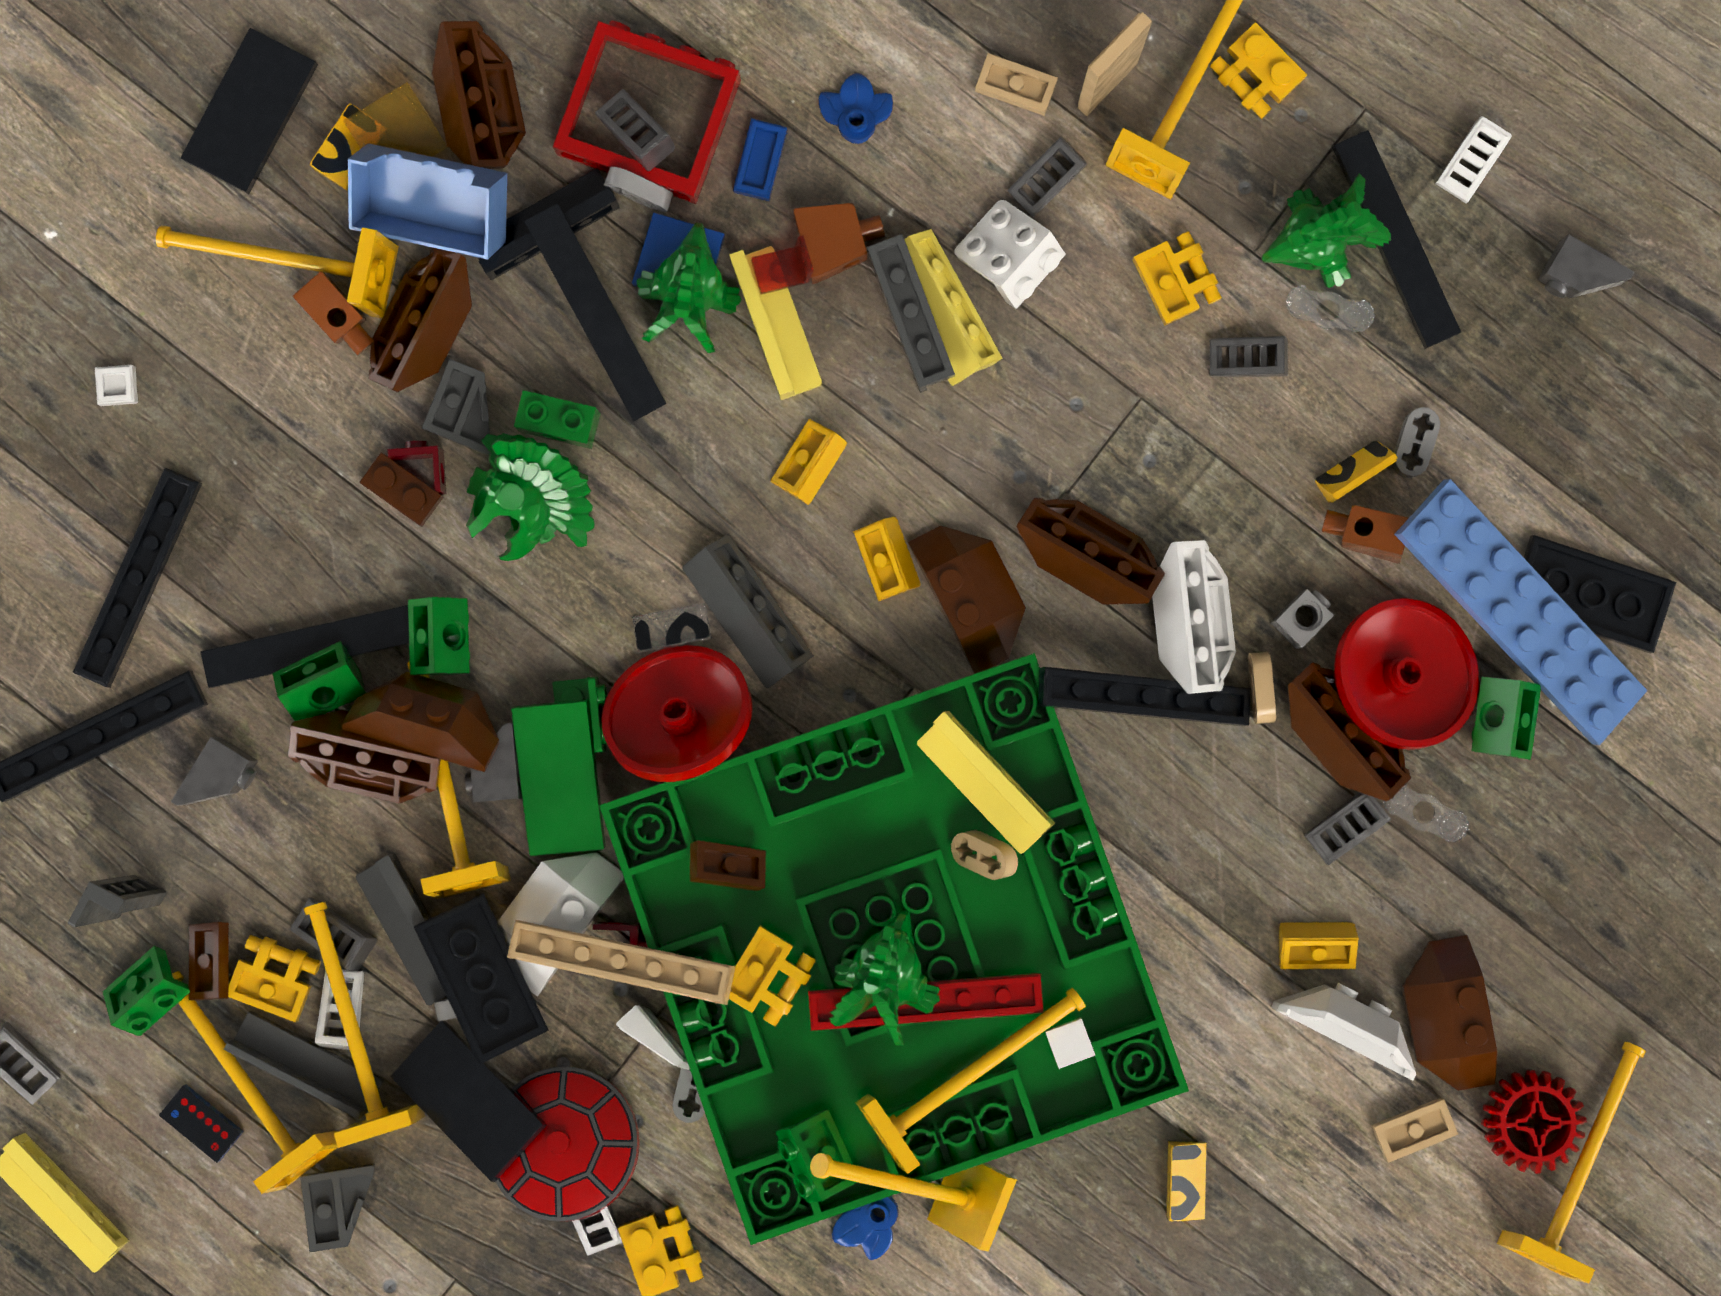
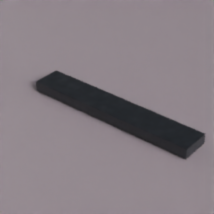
[1332,130,1461,349]
[524,203,666,421]
[73,468,202,688]
[200,605,409,688]
[1038,667,1251,726]
[0,671,208,802]

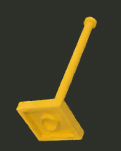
[1105,0,1243,200]
[156,225,399,318]
[407,661,511,899]
[303,902,426,1148]
[172,971,338,1194]
[855,988,1086,1174]
[1497,1042,1646,1284]
[810,1153,1017,1252]

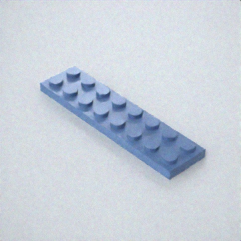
[1394,479,1648,745]

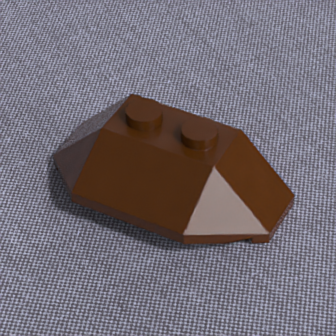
[432,21,526,169]
[368,248,472,392]
[1016,498,1165,605]
[908,526,1026,674]
[1288,662,1411,801]
[342,672,499,772]
[288,710,441,804]
[1402,935,1497,1091]

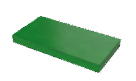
[511,699,606,856]

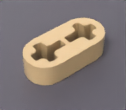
[1248,651,1276,724]
[951,830,1018,880]

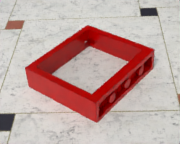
[553,21,741,204]

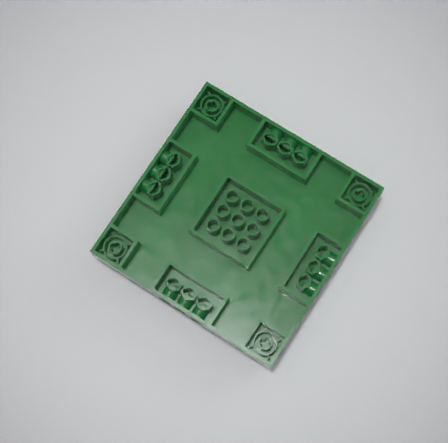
[599,653,1189,1245]

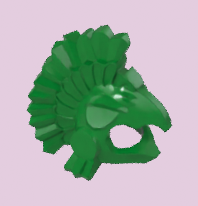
[1261,173,1391,288]
[636,222,741,353]
[466,433,595,561]
[829,910,940,1046]

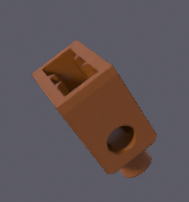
[793,203,885,284]
[292,271,374,356]
[1322,505,1408,564]

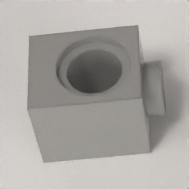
[1270,589,1334,649]

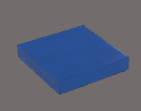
[632,212,725,287]

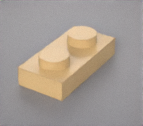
[975,53,1058,116]
[1371,1097,1459,1163]

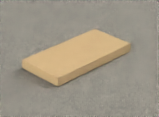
[1078,12,1152,116]

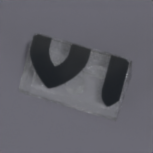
[632,602,713,654]

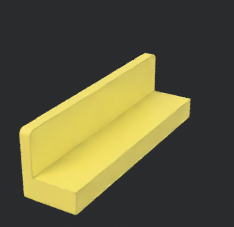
[904,229,1003,386]
[729,246,822,400]
[917,711,1055,854]
[0,1133,129,1273]

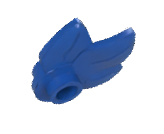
[819,73,893,144]
[832,1196,899,1260]

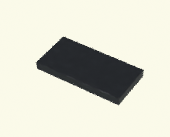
[181,28,318,195]
[1524,535,1677,654]
[413,893,549,1065]
[390,1021,547,1182]

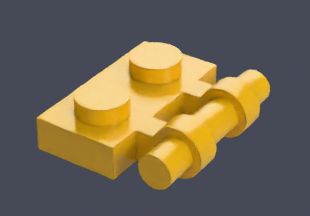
[1210,22,1307,120]
[1132,231,1222,326]
[729,925,816,1026]
[228,935,321,1022]
[618,1205,704,1296]

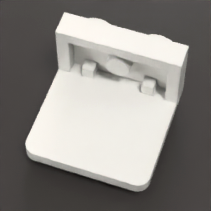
[954,200,1066,309]

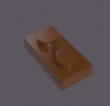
[359,453,444,527]
[690,840,766,891]
[189,922,229,1001]

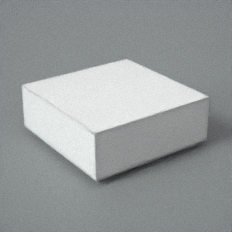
[95,365,138,406]
[1045,1017,1095,1069]

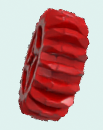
[1481,1069,1587,1174]

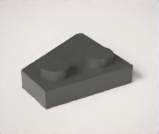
[300,1163,375,1252]

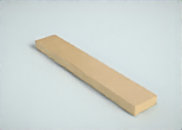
[507,920,735,1005]

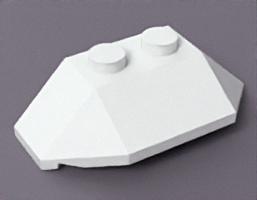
[1152,540,1236,694]
[497,852,624,996]
[1271,983,1416,1081]

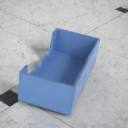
[348,143,507,260]

